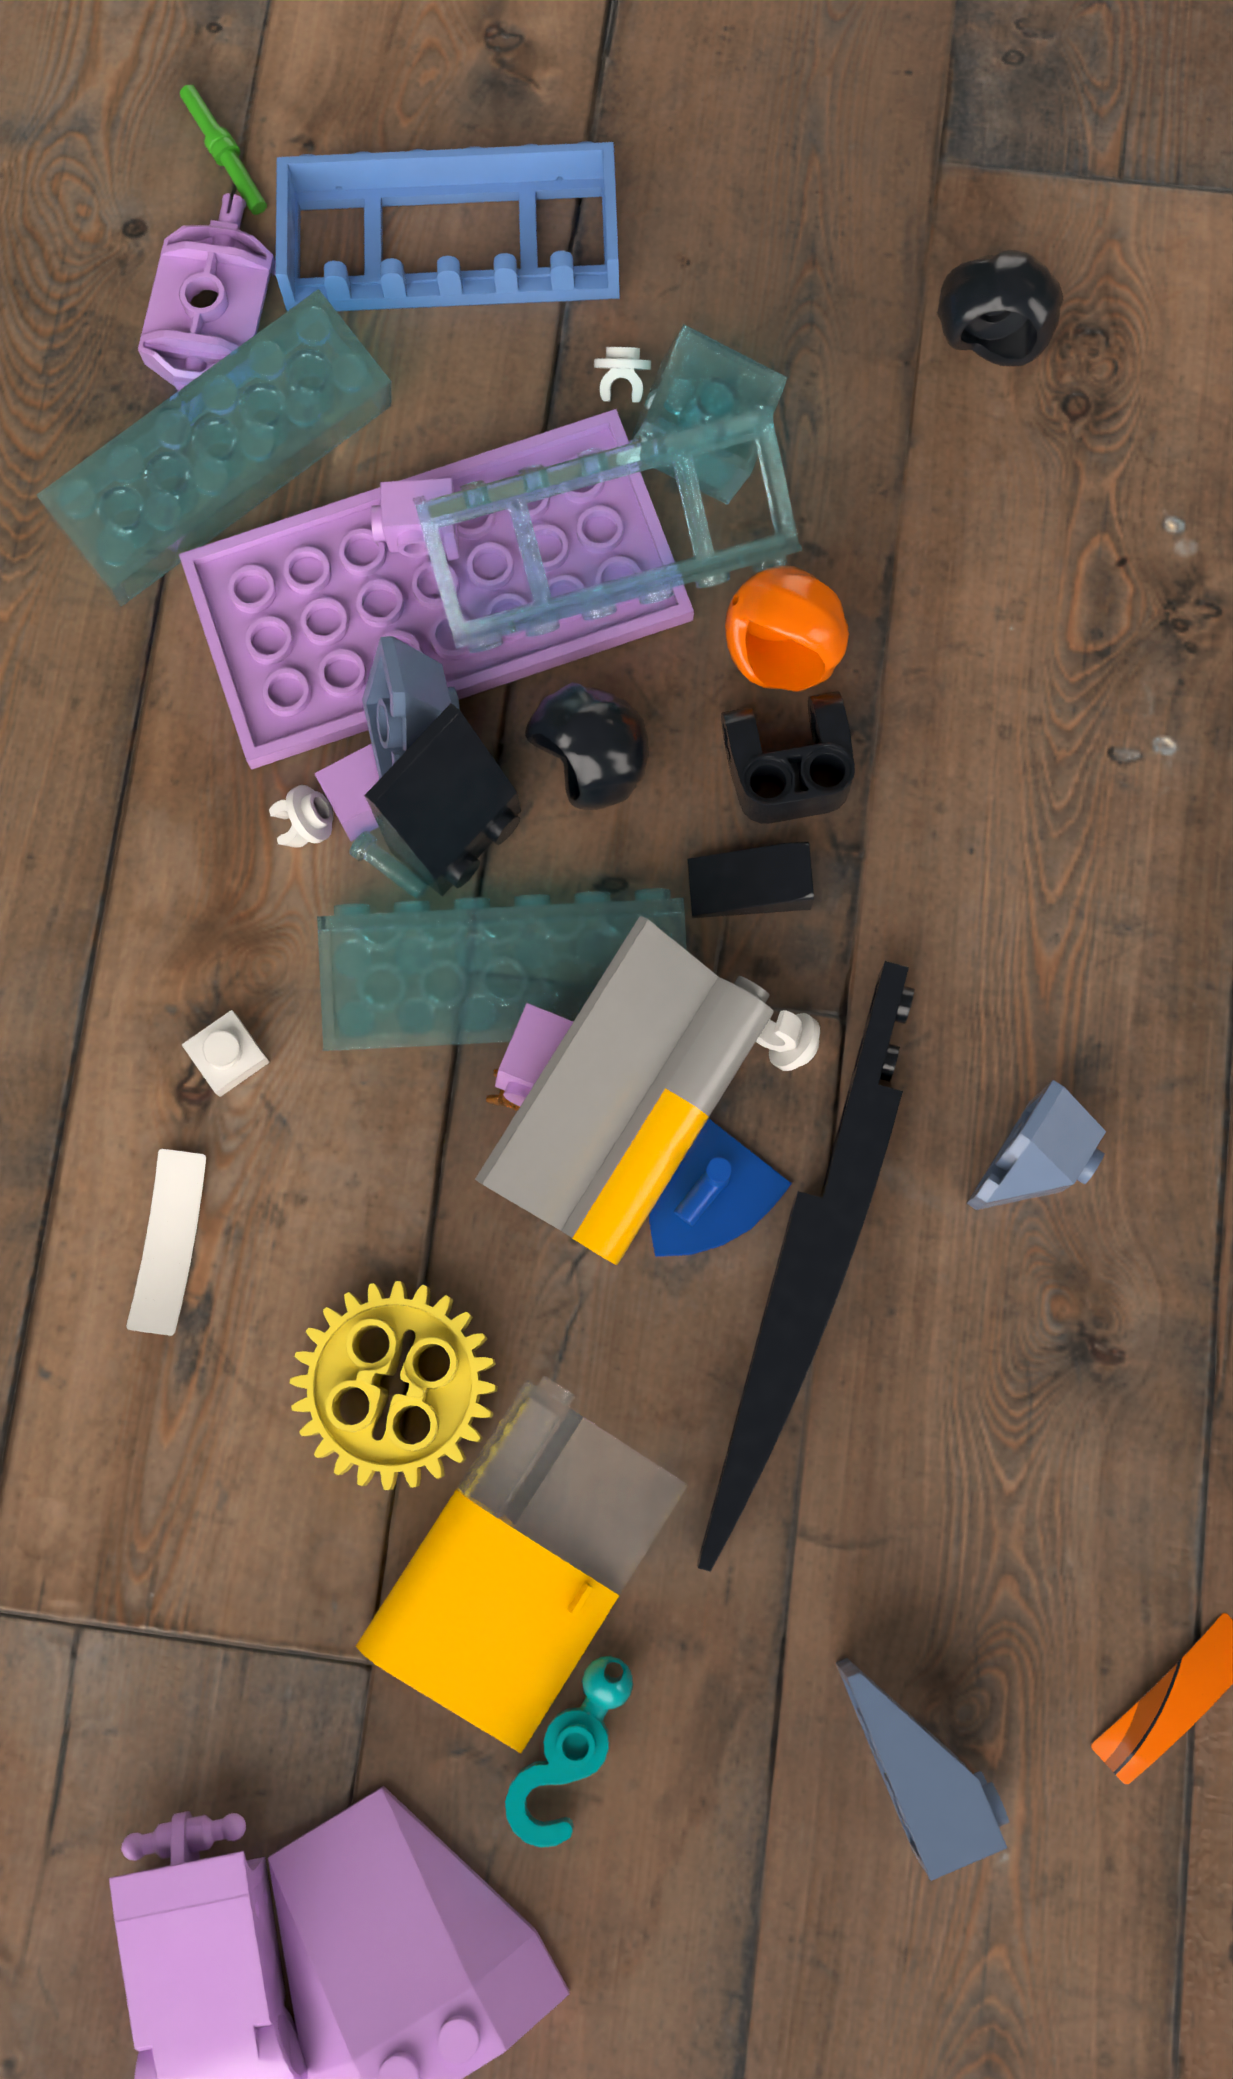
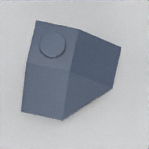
[362,636,459,779]
[966,1080,1106,1210]

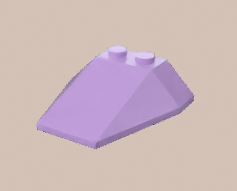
[268,1786,570,2079]

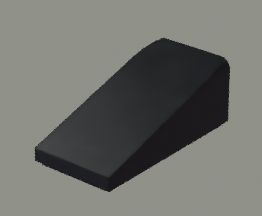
[687,841,814,918]

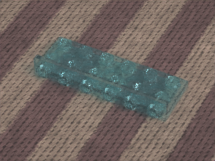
[317,888,687,1051]

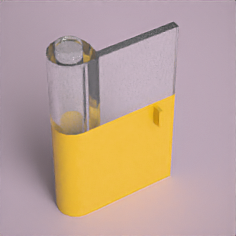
[356,1376,688,1753]

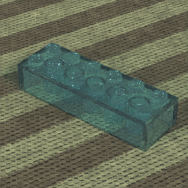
[37,289,391,607]

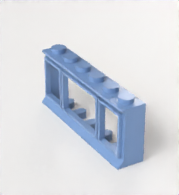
[275,141,620,314]

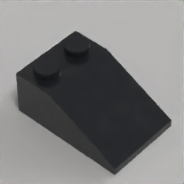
[364,703,521,897]

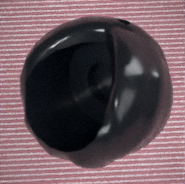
[937,250,1063,367]
[525,682,649,810]

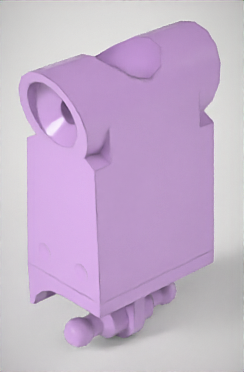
[109,1811,308,2079]

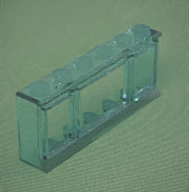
[412,401,802,653]

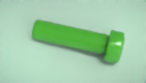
[180,84,232,155]
[211,137,267,215]

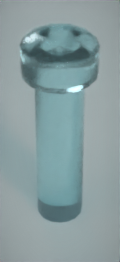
[349,831,429,900]

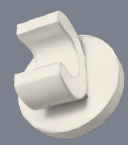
[594,347,651,402]
[269,785,333,848]
[756,1010,820,1071]

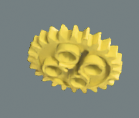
[290,1281,498,1490]

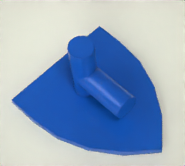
[649,1118,792,1257]

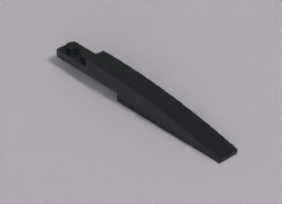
[697,961,915,1572]

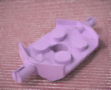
[138,193,276,428]

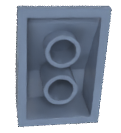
[836,1658,1009,1881]

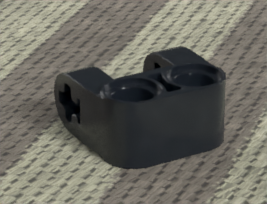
[721,691,855,824]

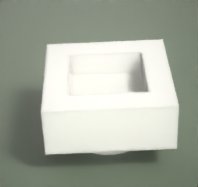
[182,1010,270,1097]

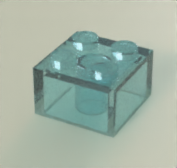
[625,324,788,505]

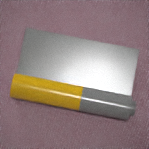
[475,916,774,1265]

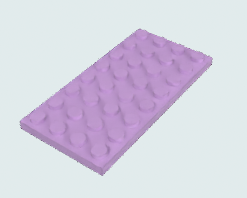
[179,409,694,769]

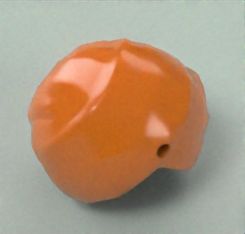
[725,566,849,692]

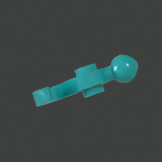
[505,1656,634,1848]

